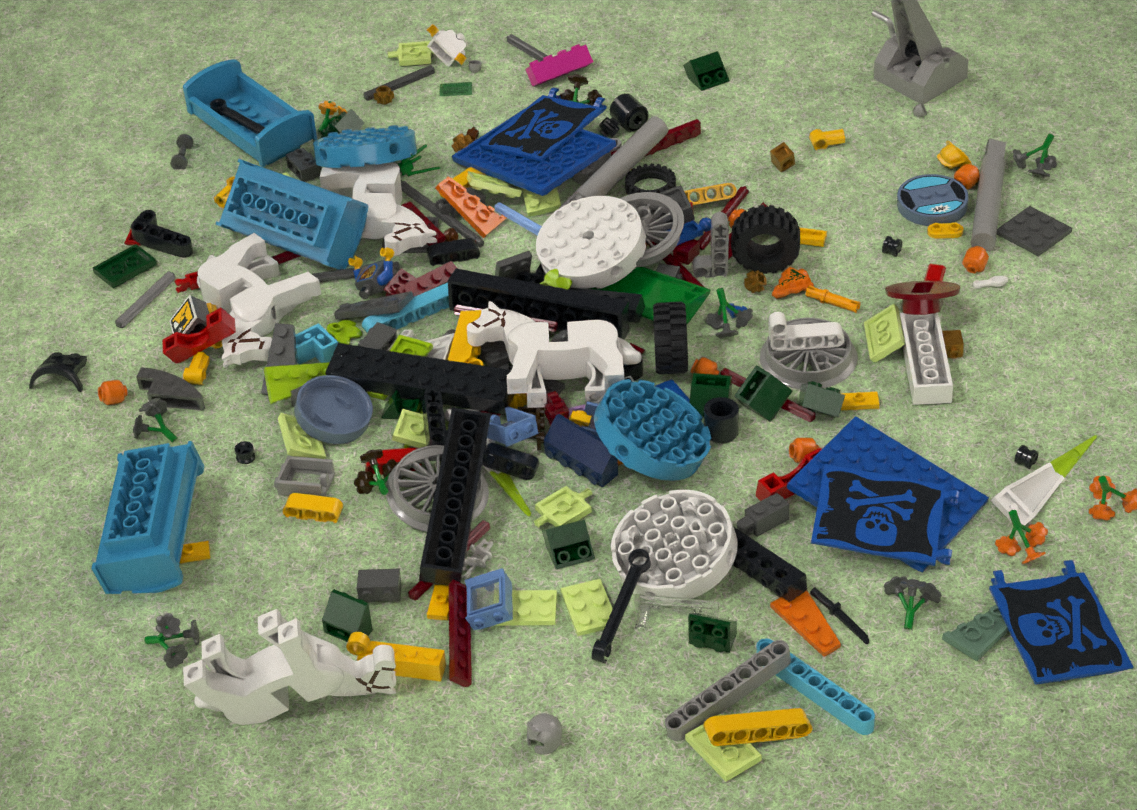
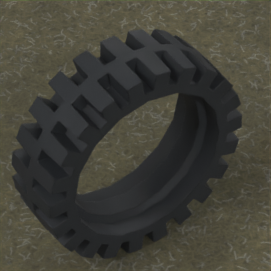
[625,163,676,195]

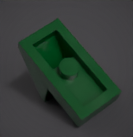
[381,390,422,419]

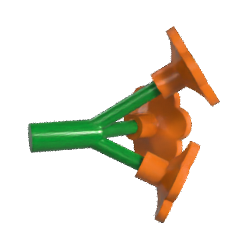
[1089,476,1137,520]
[995,510,1048,564]

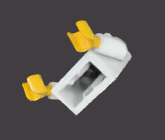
[426,24,467,67]

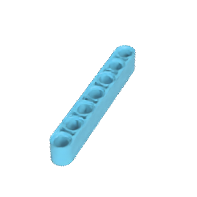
[362,283,449,333]
[756,638,875,735]

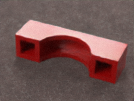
[162,307,236,363]
[755,448,822,501]

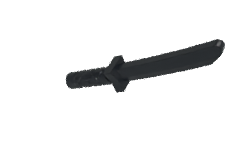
[810,587,869,644]

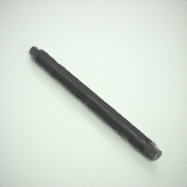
[401,180,484,247]

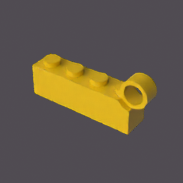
[448,310,484,366]
[346,632,446,682]

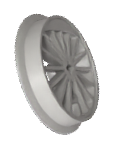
[620,192,684,267]
[760,318,858,389]
[386,445,489,532]

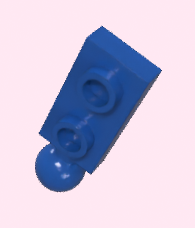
[664,217,711,245]

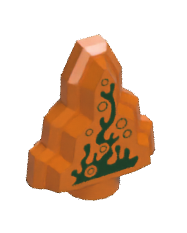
[772,267,814,299]

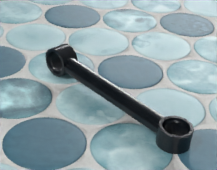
[210,98,265,134]
[592,549,651,663]

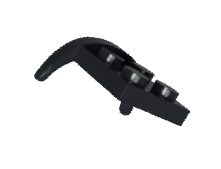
[29,352,87,392]

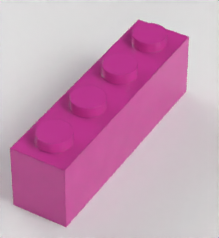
[525,44,593,87]

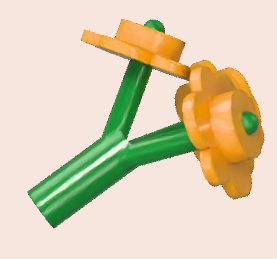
[318,101,347,132]

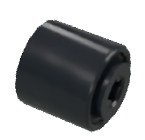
[609,93,648,132]
[704,397,739,443]

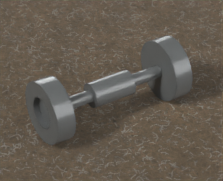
[170,134,194,169]

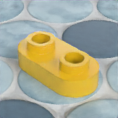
[927,222,963,239]

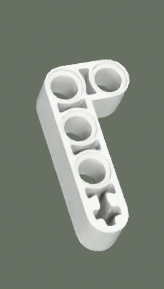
[768,312,844,351]

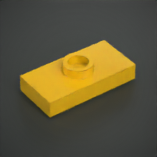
[800,228,827,247]
[840,392,880,410]
[180,541,211,564]
[427,584,449,621]

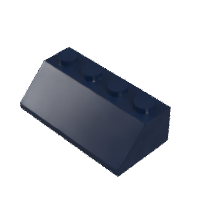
[544,414,618,488]

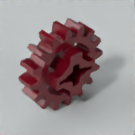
[544,391,569,426]

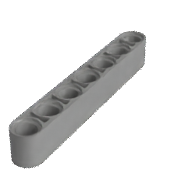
[665,640,791,741]

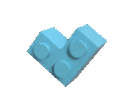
[295,323,338,364]

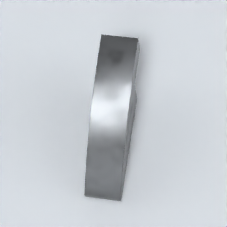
[136,367,205,411]

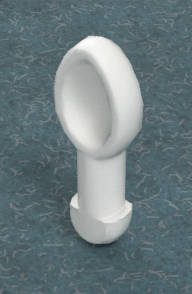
[973,276,1008,289]

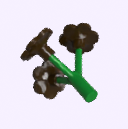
[559,75,603,106]
[354,449,405,495]

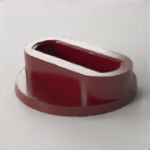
[885,281,960,315]

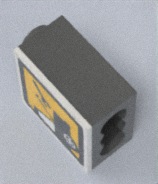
[169,295,209,334]

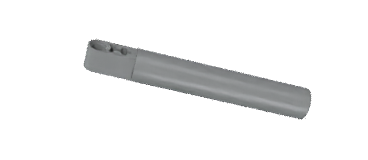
[557,116,668,210]
[971,138,1006,251]

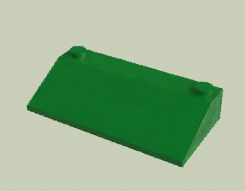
[589,267,711,324]

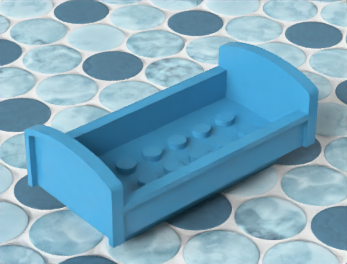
[183,59,317,167]
[215,159,368,270]
[91,441,205,594]

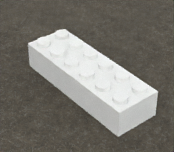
[900,313,953,405]

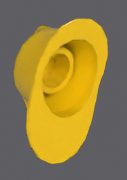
[937,140,972,169]

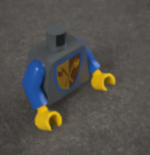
[348,247,397,299]

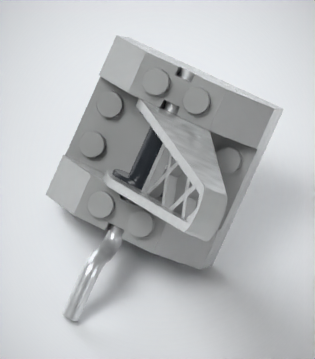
[871,0,968,105]

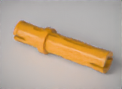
[805,285,861,313]

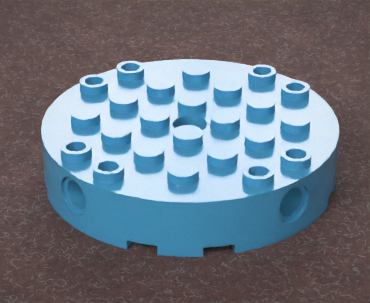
[313,125,417,168]
[594,379,711,481]

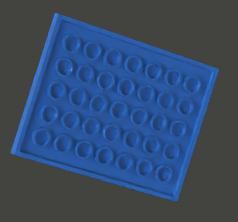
[452,109,617,196]
[787,416,989,573]

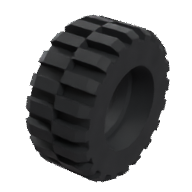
[731,205,800,274]
[653,302,688,374]

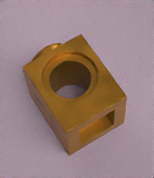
[770,142,795,172]
[942,330,964,359]

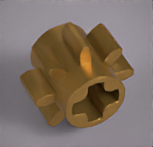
[374,85,394,105]
[451,133,473,153]
[744,270,767,293]

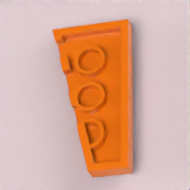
[435,176,507,238]
[770,590,841,657]

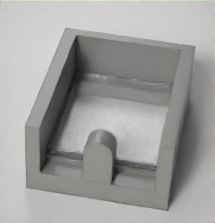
[274,456,335,496]

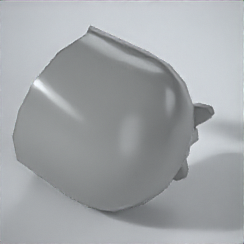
[527,713,562,755]

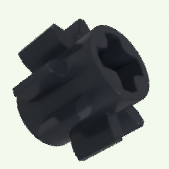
[599,117,620,137]

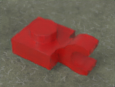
[174,271,199,293]

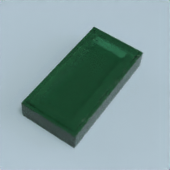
[439,82,472,97]

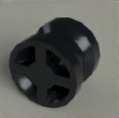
[882,236,903,257]
[234,441,255,464]
[1014,445,1039,469]

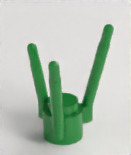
[397,144,440,177]

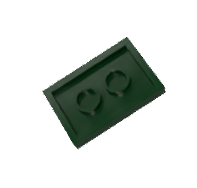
[92,244,157,289]

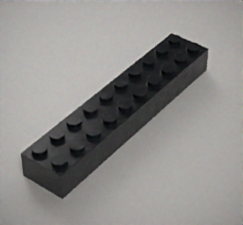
[448,268,629,340]
[325,343,515,415]
[419,407,491,585]

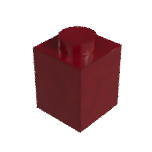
[673,239,700,265]

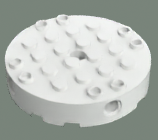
[536,196,646,289]
[611,490,738,604]

